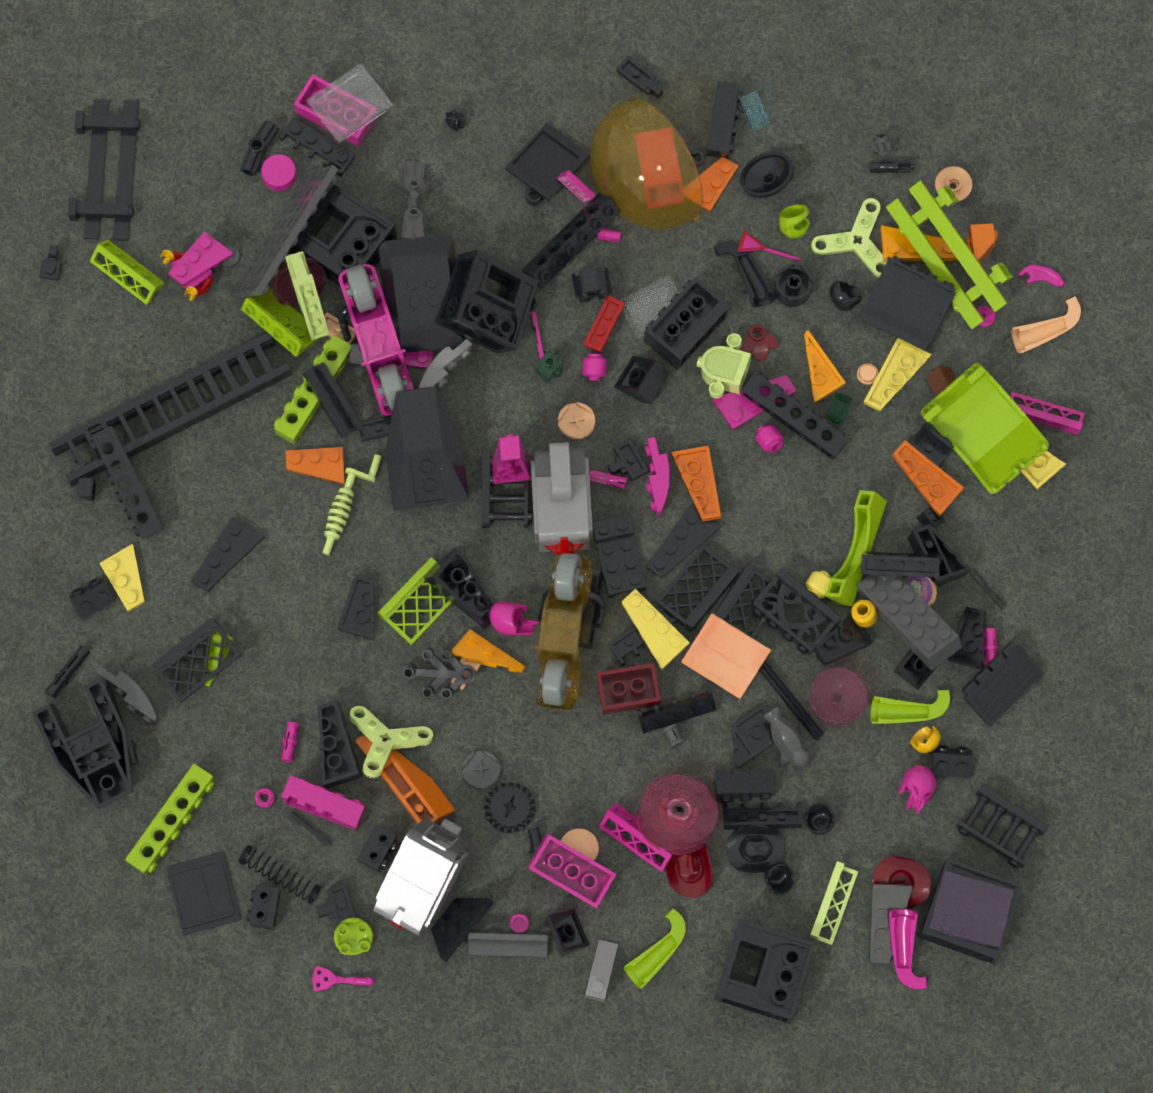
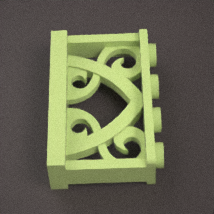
[285,251,329,340]

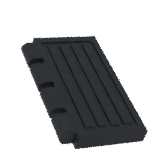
[962,642,1045,726]

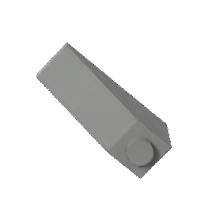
[585,940,618,1002]

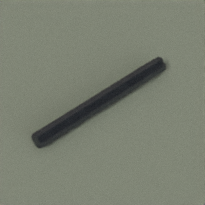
[759,661,824,741]

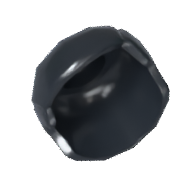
[805,803,835,835]
[764,862,795,895]

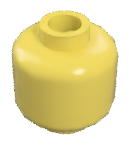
[804,571,831,599]

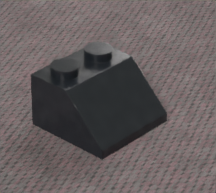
[614,356,669,404]

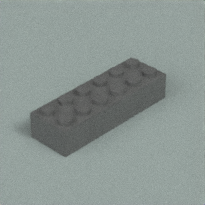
[857,574,962,671]

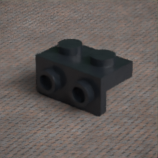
[909,423,954,467]
[69,578,116,620]
[931,745,973,778]

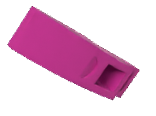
[645,437,669,517]

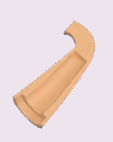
[1011,296,1081,354]

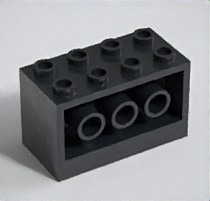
[644,277,730,370]

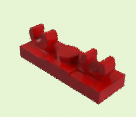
[583,296,625,354]

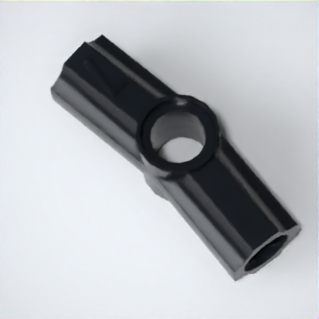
[240,120,279,176]

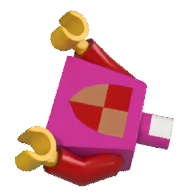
[160,250,214,301]

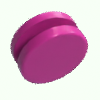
[261,154,297,191]

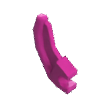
[1018,264,1065,287]

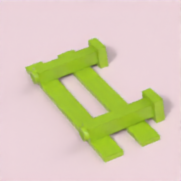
[886,180,1013,329]

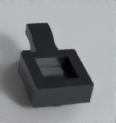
[39,245,62,281]

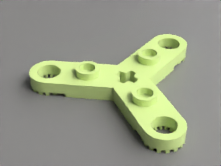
[811,198,887,278]
[349,706,433,778]

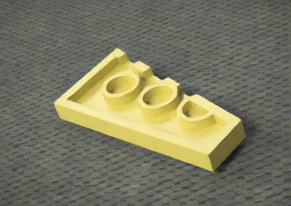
[863,338,932,412]

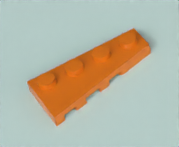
[892,440,964,517]

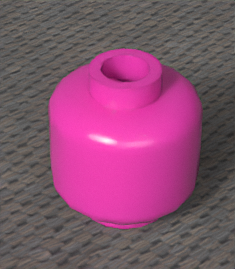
[582,354,607,381]
[756,424,784,453]

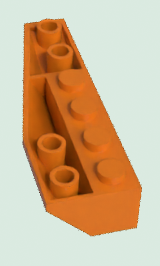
[355,734,456,825]

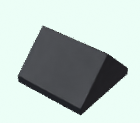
[894,649,936,690]
[546,909,589,957]

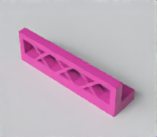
[1010,392,1085,435]
[599,803,679,872]

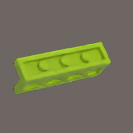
[90,239,165,305]

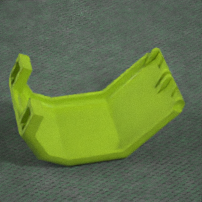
[921,362,1049,494]

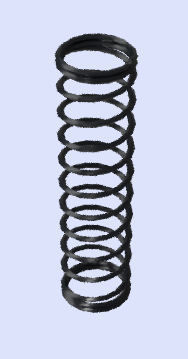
[238,845,321,905]

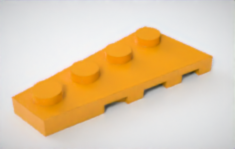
[880,225,958,262]

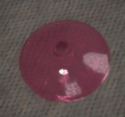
[272,258,326,307]
[809,668,868,725]

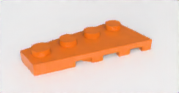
[671,446,721,522]

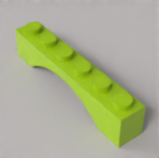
[825,490,887,606]

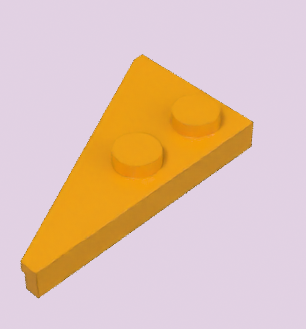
[804,330,846,404]
[449,629,525,673]

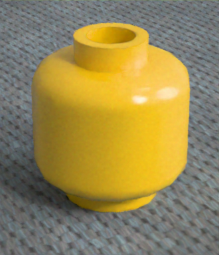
[851,600,878,627]

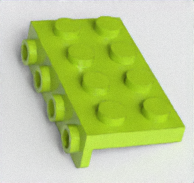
[241,287,323,357]

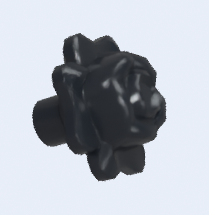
[445,110,465,131]

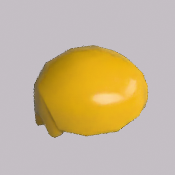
[910,726,941,753]

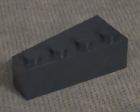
[318,700,363,789]

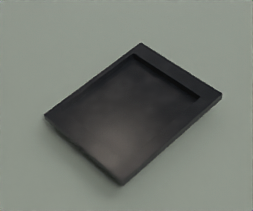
[505,123,590,202]
[166,852,241,936]

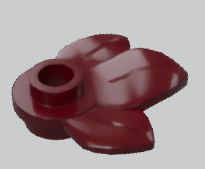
[740,325,778,362]

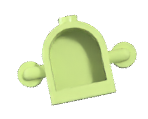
[697,333,751,399]

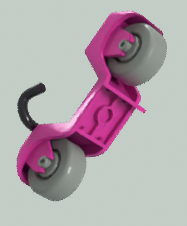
[338,264,414,415]

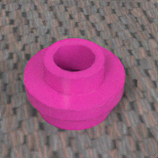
[255,788,274,808]

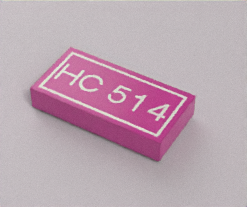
[557,170,595,203]

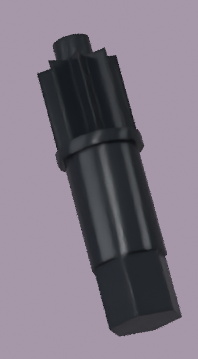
[870,160,915,173]

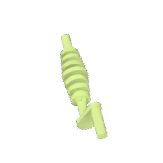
[322,455,382,556]

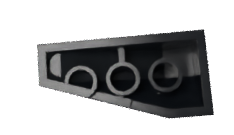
[424,548,493,629]

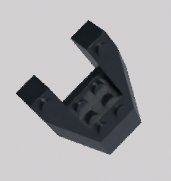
[32,678,134,809]

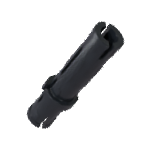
[45,645,90,699]

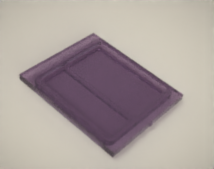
[929,871,1014,948]

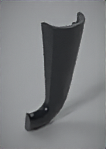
[714,241,777,307]

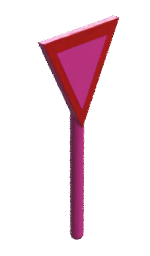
[737,230,801,261]

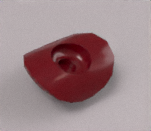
[666,839,713,897]
[872,856,931,907]

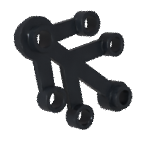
[402,648,476,699]

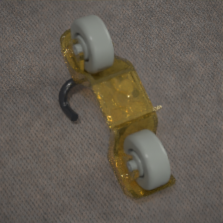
[533,553,606,710]

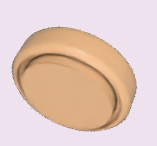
[857,363,879,385]

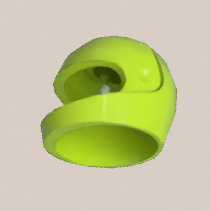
[779,204,810,239]

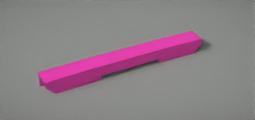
[531,312,544,359]

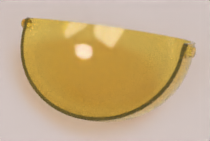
[589,98,703,229]

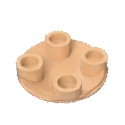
[561,829,599,861]

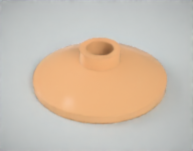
[935,166,972,202]

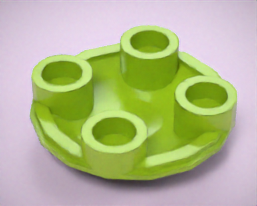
[334,918,373,955]

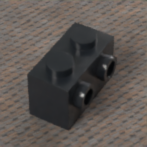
[357,825,399,873]
[247,885,281,930]

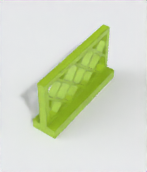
[377,557,451,645]

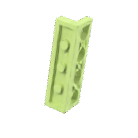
[810,861,858,946]

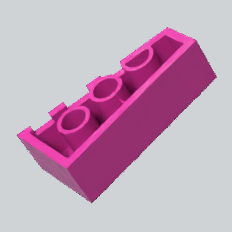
[492,434,531,484]
[281,775,366,831]

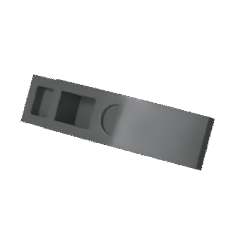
[96,666,159,725]

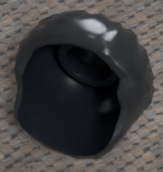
[829,281,862,311]

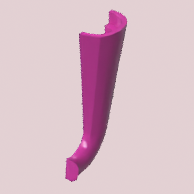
[889,909,927,989]

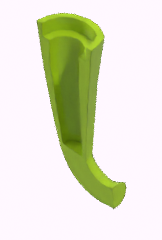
[870,690,950,724]
[624,908,686,989]

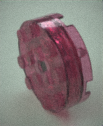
[637,773,718,855]

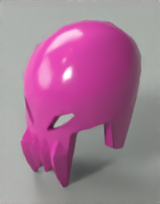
[489,601,539,636]
[898,765,936,814]

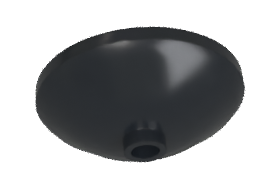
[740,152,794,198]

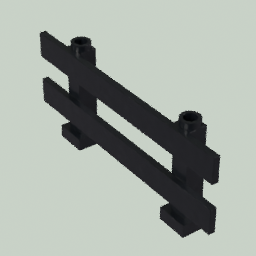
[68,99,140,241]

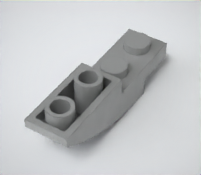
[419,339,473,389]

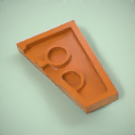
[678,157,739,212]
[286,447,345,485]

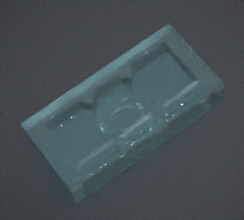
[738,90,770,132]

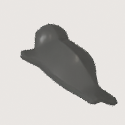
[764,706,811,768]

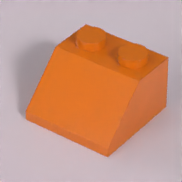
[967,223,998,264]

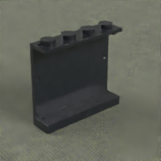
[858,256,957,351]

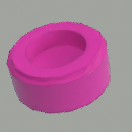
[509,914,529,934]

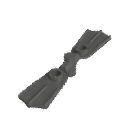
[401,159,426,240]

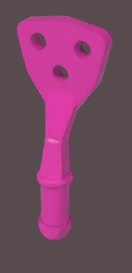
[312,966,375,992]

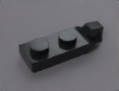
[616,56,663,99]

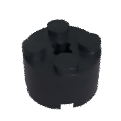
[774,264,813,307]
[571,267,612,303]

